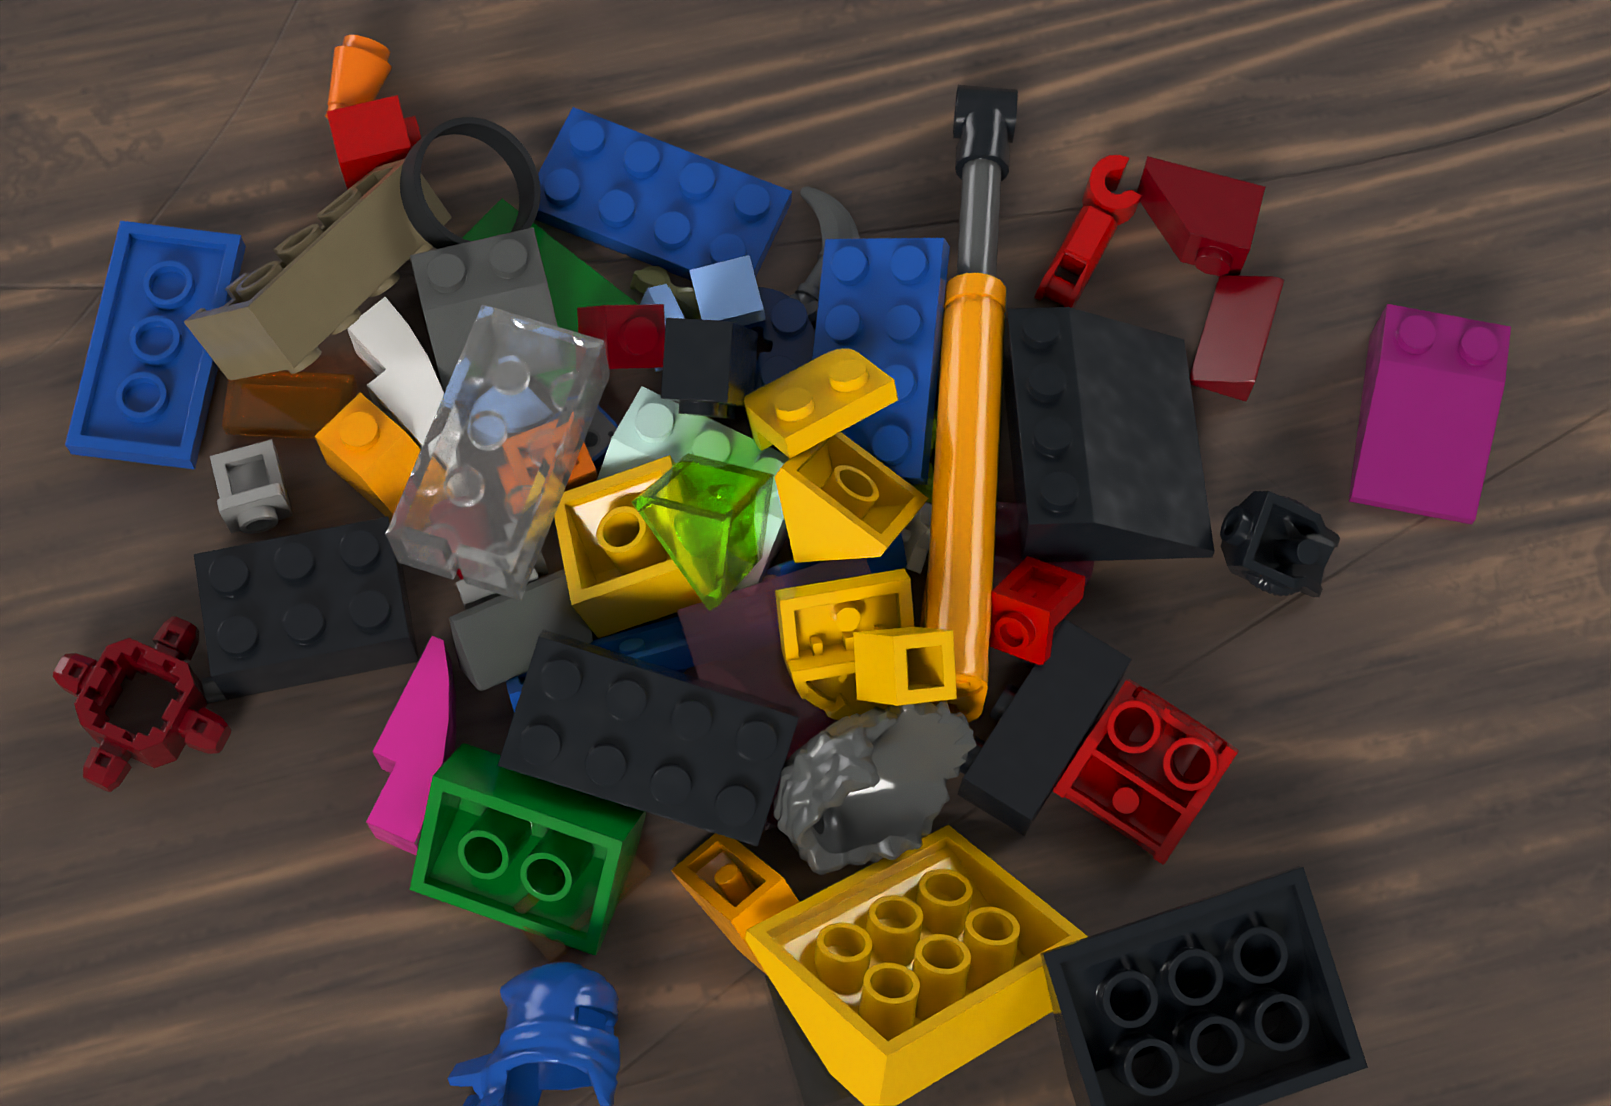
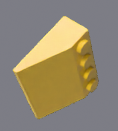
[745,825,1088,1106]

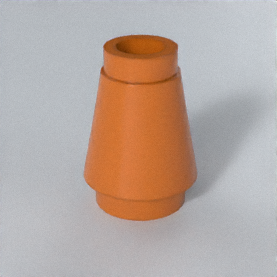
[325,35,392,119]

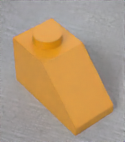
[315,392,459,543]
[671,833,799,976]

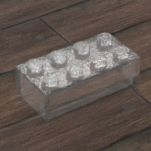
[386,304,610,601]

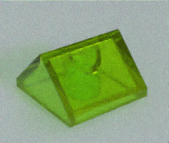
[632,453,774,611]

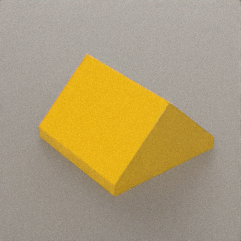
[775,432,929,563]

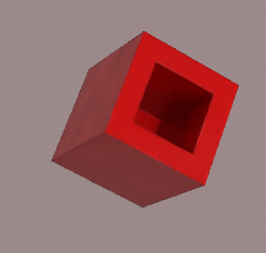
[326,95,422,190]

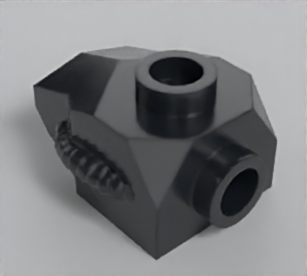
[1220,491,1340,597]

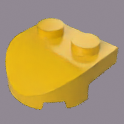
[744,348,898,459]
[775,568,915,720]

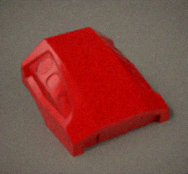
[1053,678,1239,865]

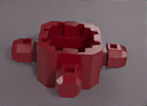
[53,616,231,792]

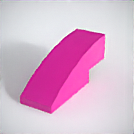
[366,636,456,855]

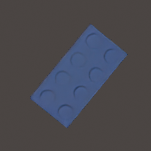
[535,107,792,281]
[65,221,246,470]
[812,238,950,485]

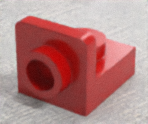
[989,556,1086,665]

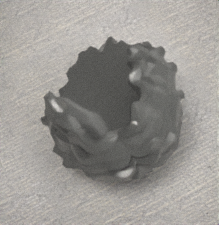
[774,701,977,875]

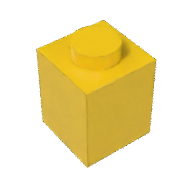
[853,627,957,706]

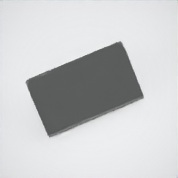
[449,569,593,691]

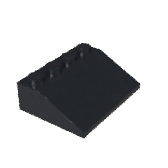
[1003,307,1215,563]
[1040,866,1368,1106]

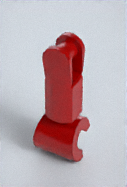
[1034,154,1142,308]

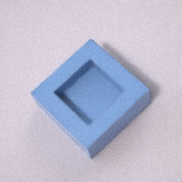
[689,255,766,326]

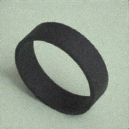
[400,117,541,249]

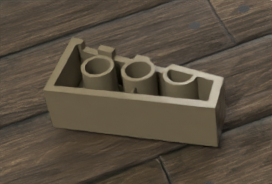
[184,159,452,381]

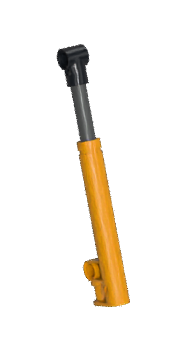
[920,85,1018,722]

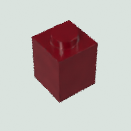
[577,304,665,370]

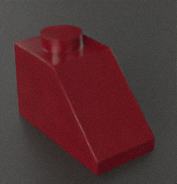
[1136,156,1266,276]

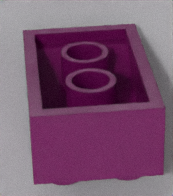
[1349,304,1511,525]

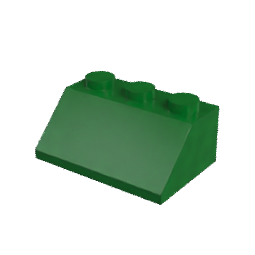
[409,743,646,956]

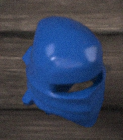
[447,962,621,1106]

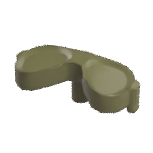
[630,266,701,320]

